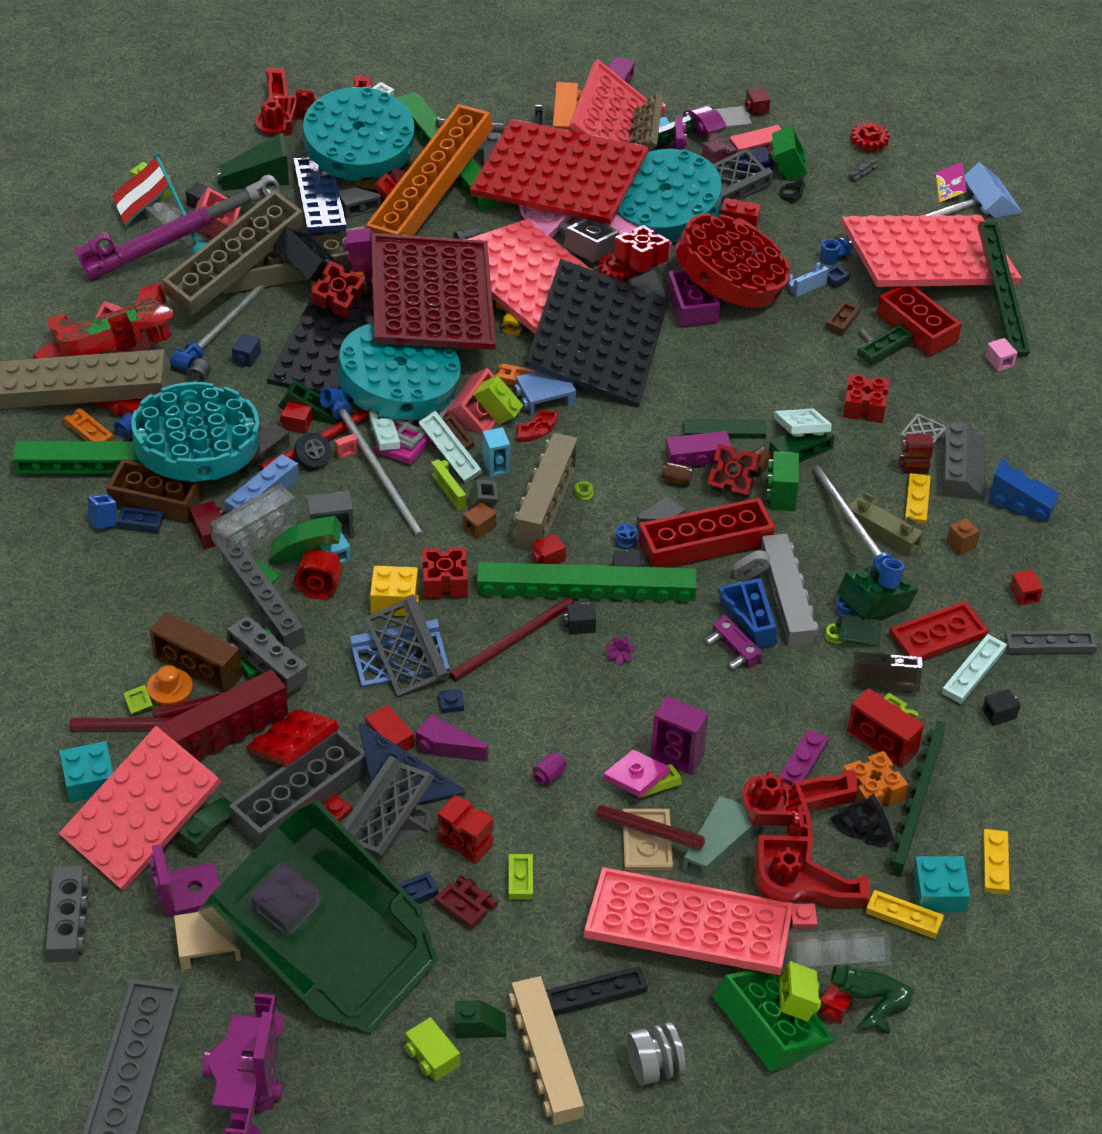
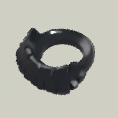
[779,179,805,203]

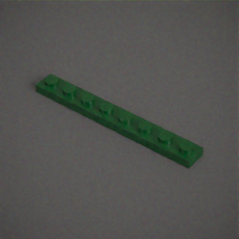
[977,221,1030,356]
[889,720,946,877]

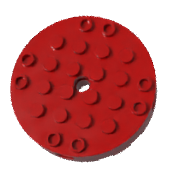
[676,213,790,308]

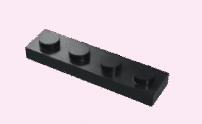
[546,966,648,1016]

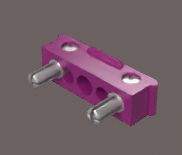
[705,615,762,670]

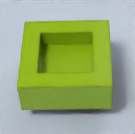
[123,685,154,715]

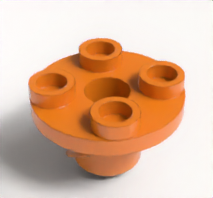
[147,665,193,706]

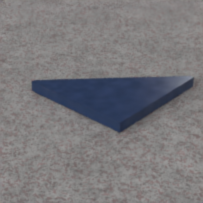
[358,722,466,810]

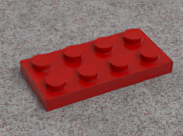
[889,601,989,664]

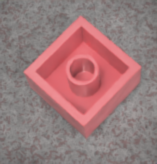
[195,187,241,238]

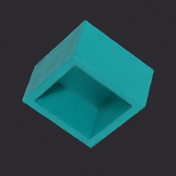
[60,741,113,803]
[912,856,970,912]

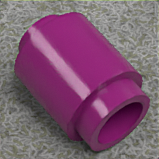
[533,752,567,786]

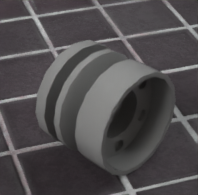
[626,1022,686,1086]

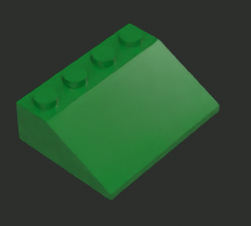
[712,970,836,1072]

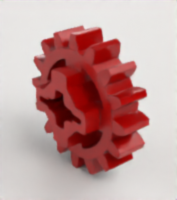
[850,122,890,152]
[598,252,639,282]

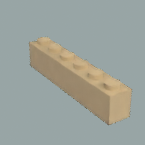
[508,976,584,1125]

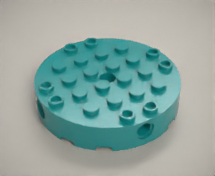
[303,87,414,181]
[617,149,723,243]
[337,323,461,420]
[131,382,259,482]

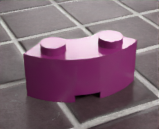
[683,104,727,139]

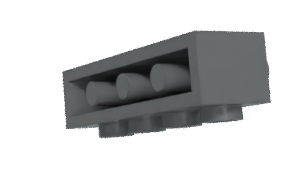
[227,616,308,694]

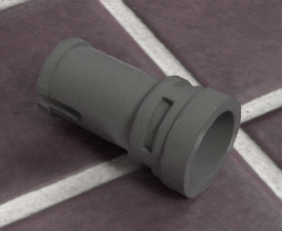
[453,226,483,239]

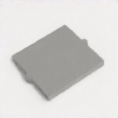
[714,106,752,128]

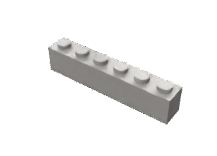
[760,534,818,646]

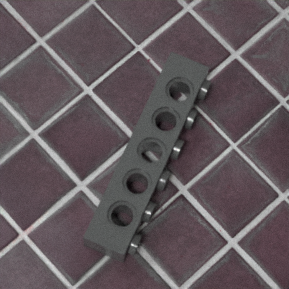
[222,542,306,650]

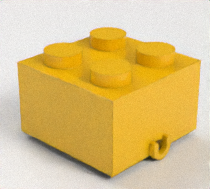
[370,566,419,616]

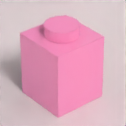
[985,338,1018,371]

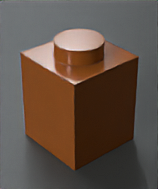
[463,502,496,540]
[946,518,980,556]

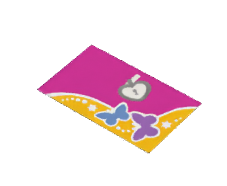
[936,162,967,202]

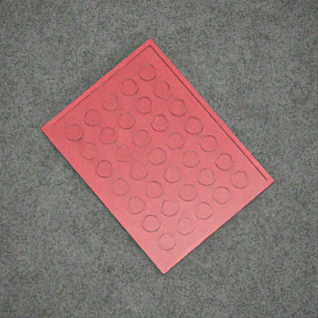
[841,215,1022,287]
[467,220,592,334]

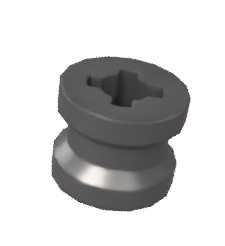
[186,359,211,382]

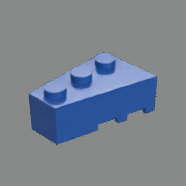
[988,458,1059,523]
[718,578,778,648]

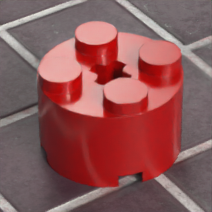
[294,549,343,600]

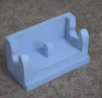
[785,262,828,297]

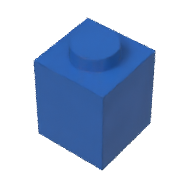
[87,494,116,529]

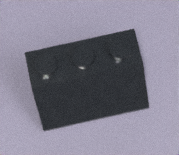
[273,227,344,282]

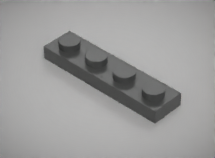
[1005,630,1097,654]

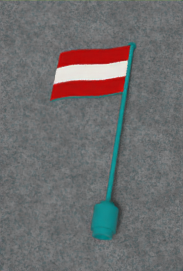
[112,153,207,255]

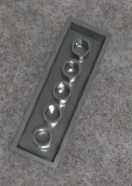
[229,729,368,847]

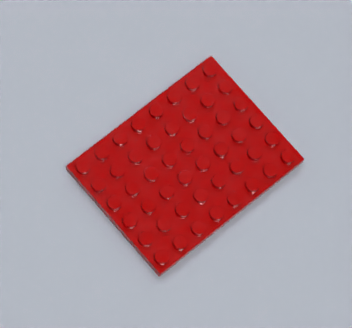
[470,119,649,224]

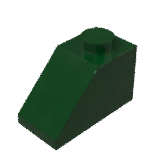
[455,1000,506,1038]

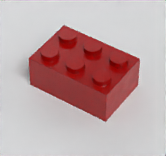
[847,688,924,768]

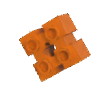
[842,751,908,807]

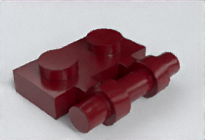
[434,875,498,930]

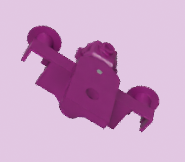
[202,993,284,1134]

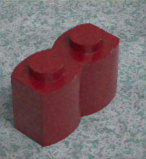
[898,434,933,473]

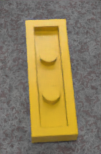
[905,473,931,525]
[983,829,1010,894]
[866,890,944,939]

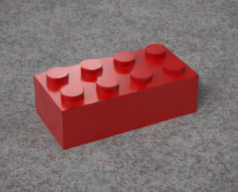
[877,286,962,356]

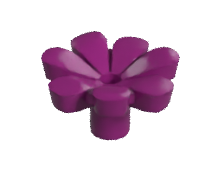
[606,636,635,665]

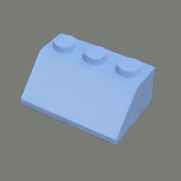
[964,162,1022,218]

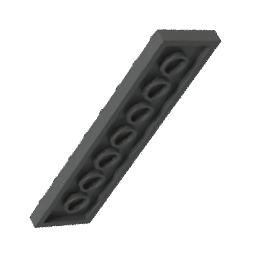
[82,979,181,1134]

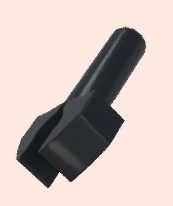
[535,104,543,125]

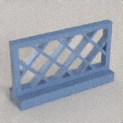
[350,620,450,688]

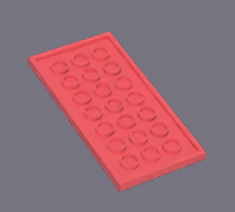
[584,867,793,975]

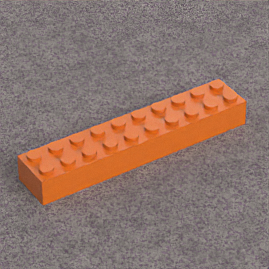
[366,104,493,236]

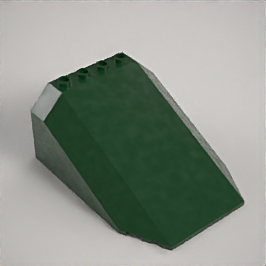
[197,799,438,1034]

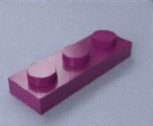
[779,729,829,786]

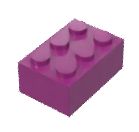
[667,269,720,327]
[650,696,709,775]

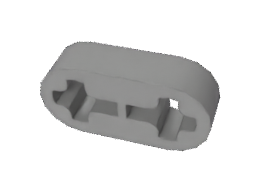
[733,550,770,580]

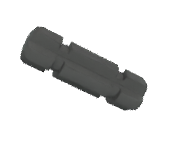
[848,159,878,181]

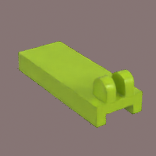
[431,459,466,511]

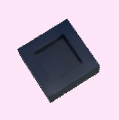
[827,264,850,287]
[439,689,464,713]

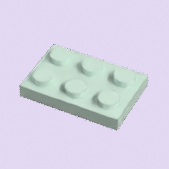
[774,409,831,437]

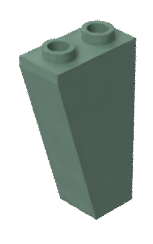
[683,796,762,880]

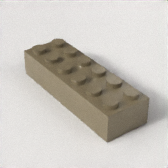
[513,433,578,551]

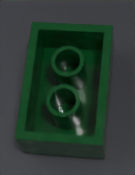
[836,566,919,620]

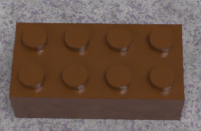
[106,459,204,523]
[149,612,242,692]

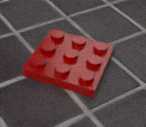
[246,709,340,766]

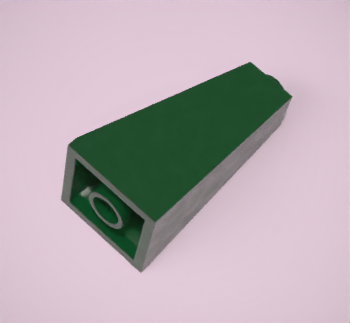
[217,133,289,191]

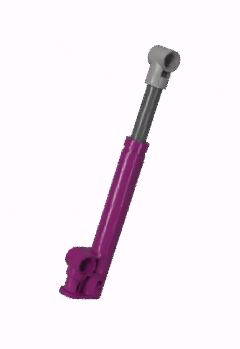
[73,175,280,281]

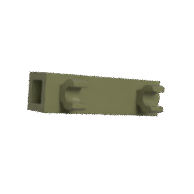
[845,492,923,557]

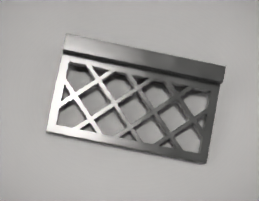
[713,149,773,204]
[365,594,449,697]
[343,756,434,856]

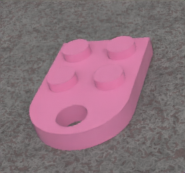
[520,205,573,238]

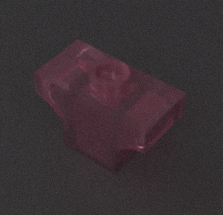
[702,131,737,165]

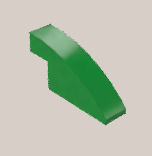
[269,516,342,563]

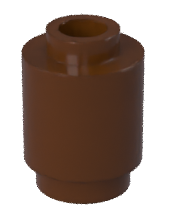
[751,447,772,477]
[661,462,693,486]

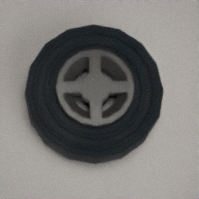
[294,432,331,470]

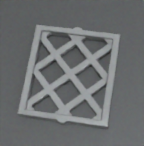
[900,413,946,445]

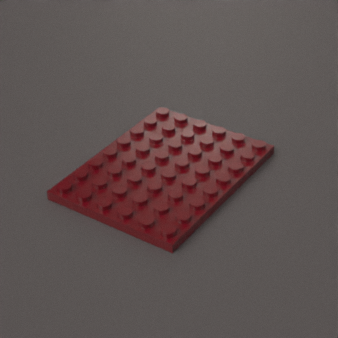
[371,233,496,350]

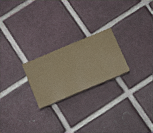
[630,92,663,151]

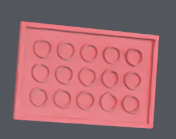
[569,59,647,143]
[59,726,222,891]

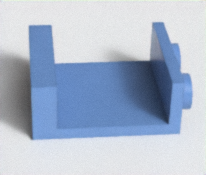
[514,371,576,416]

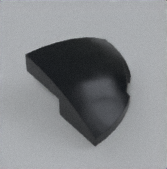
[830,793,894,845]

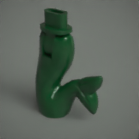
[829,964,913,1034]

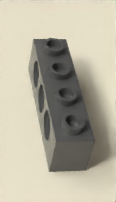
[46,866,90,963]

